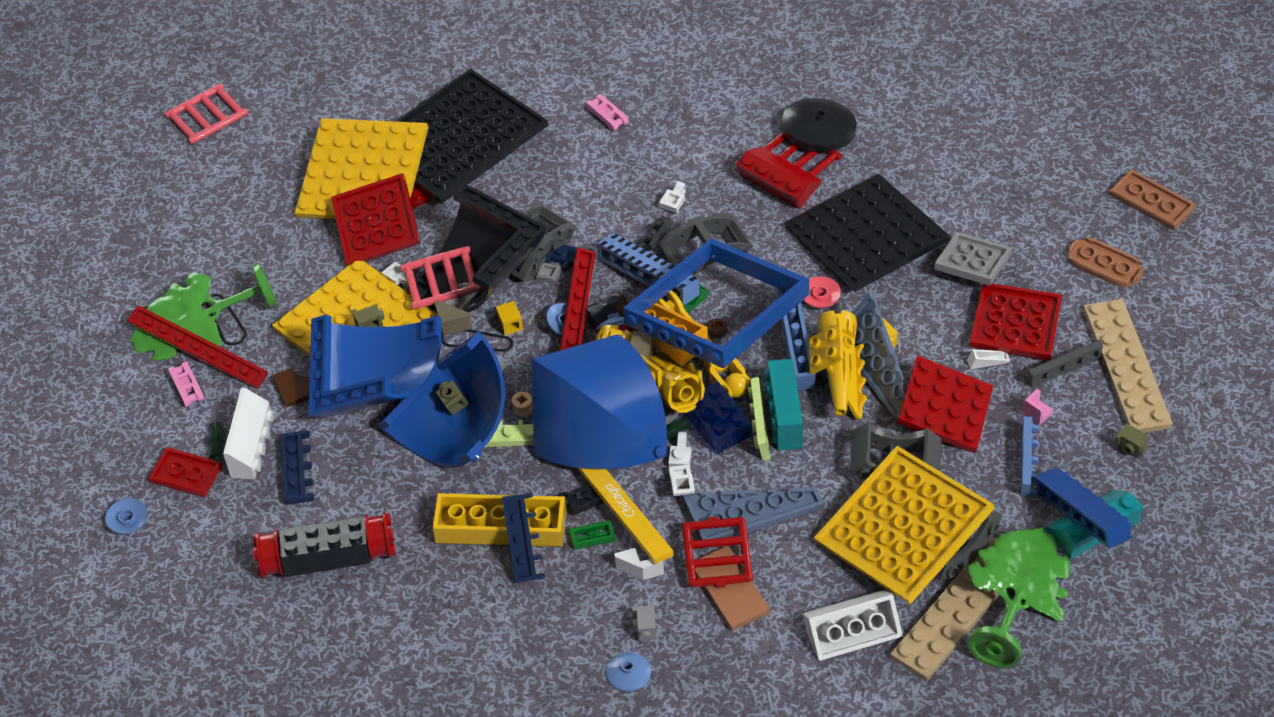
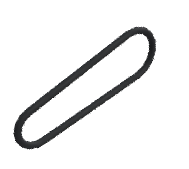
[205,293,247,345]
[441,329,513,352]

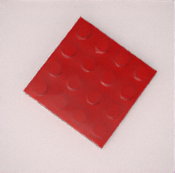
[331,173,421,266]
[969,283,1063,360]
[897,355,994,453]

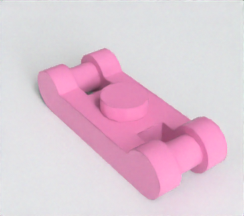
[584,94,629,132]
[168,361,205,407]

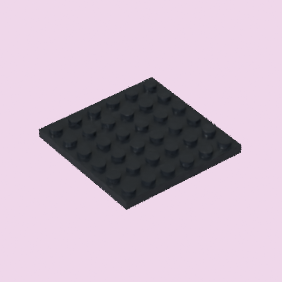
[785,174,949,292]

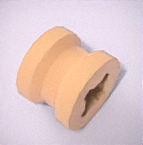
[512,392,533,417]

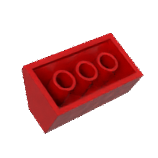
[736,146,822,210]

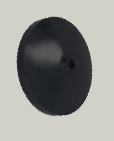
[782,98,857,152]

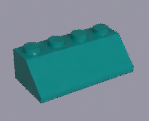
[1045,490,1144,559]

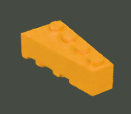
[645,303,708,366]

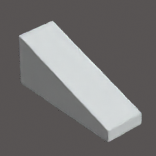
[967,349,1010,369]

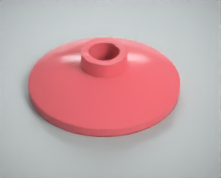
[803,277,841,308]

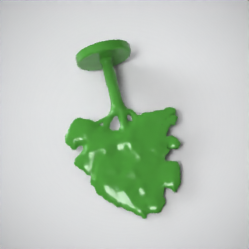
[129,263,278,361]
[968,528,1071,669]

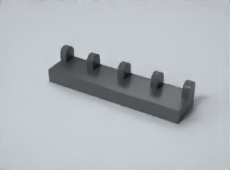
[1023,340,1103,388]

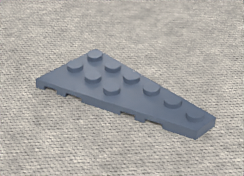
[852,292,907,420]
[682,487,824,540]

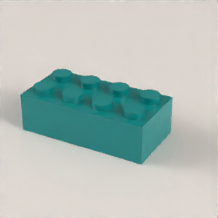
[764,358,803,451]

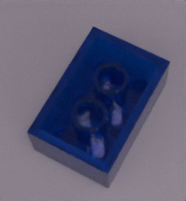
[684,381,752,454]

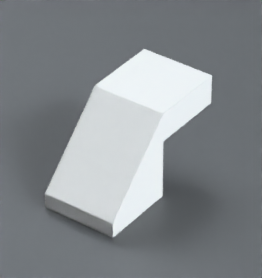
[669,464,695,496]
[614,548,664,580]

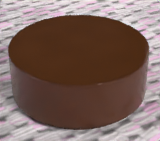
[707,319,727,338]

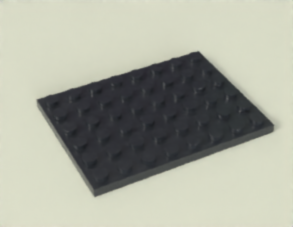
[395,69,548,204]

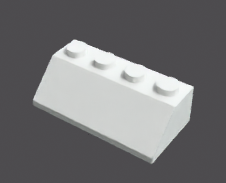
[223,388,274,479]
[802,590,903,661]

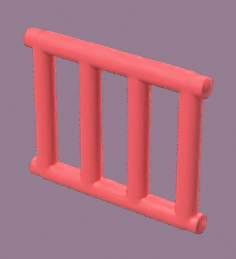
[164,83,248,145]
[400,246,482,310]

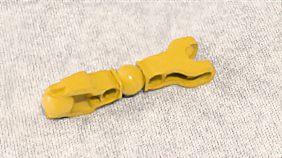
[656,290,752,401]

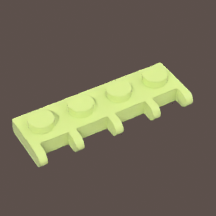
[748,377,771,460]
[485,420,534,447]

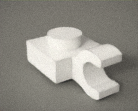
[659,181,686,213]
[381,261,409,289]
[668,432,692,467]

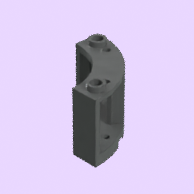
[512,205,577,281]
[659,213,753,276]
[850,422,941,479]
[935,510,1003,581]

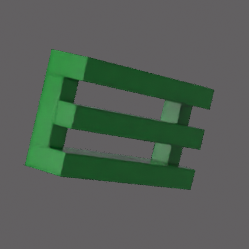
[569,520,616,550]

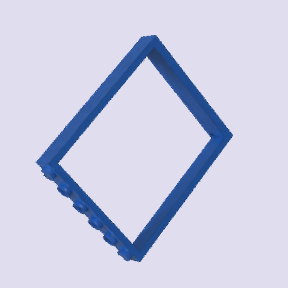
[623,238,809,368]

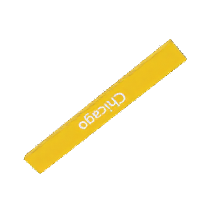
[577,468,674,565]

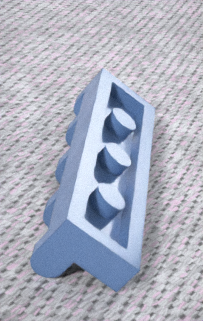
[1021,416,1039,497]

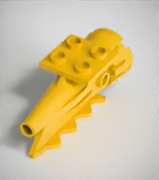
[808,310,867,420]
[641,349,705,413]

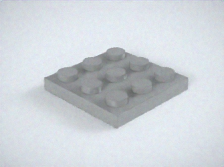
[934,232,1012,286]

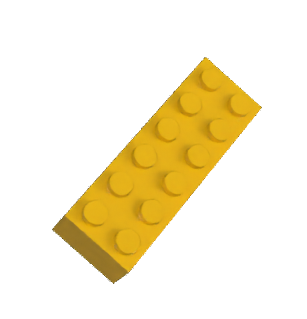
[433,493,567,547]

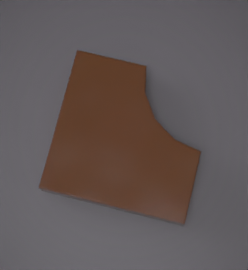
[272,368,310,408]

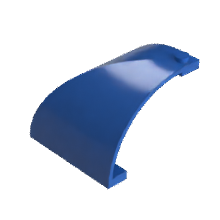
[309,314,442,417]
[377,331,505,468]
[532,334,667,469]

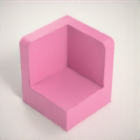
[1023,389,1053,426]

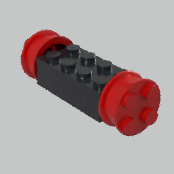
[253,511,396,579]

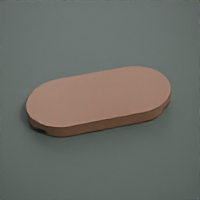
[1068,238,1144,287]

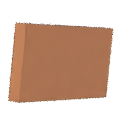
[1109,169,1197,231]
[695,546,770,631]

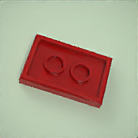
[148,447,223,498]

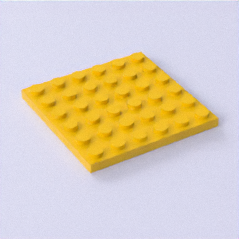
[295,118,429,219]
[272,261,438,357]
[814,446,995,604]

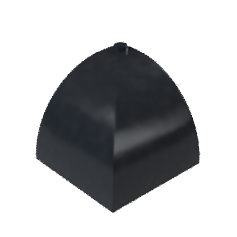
[406,183,546,312]

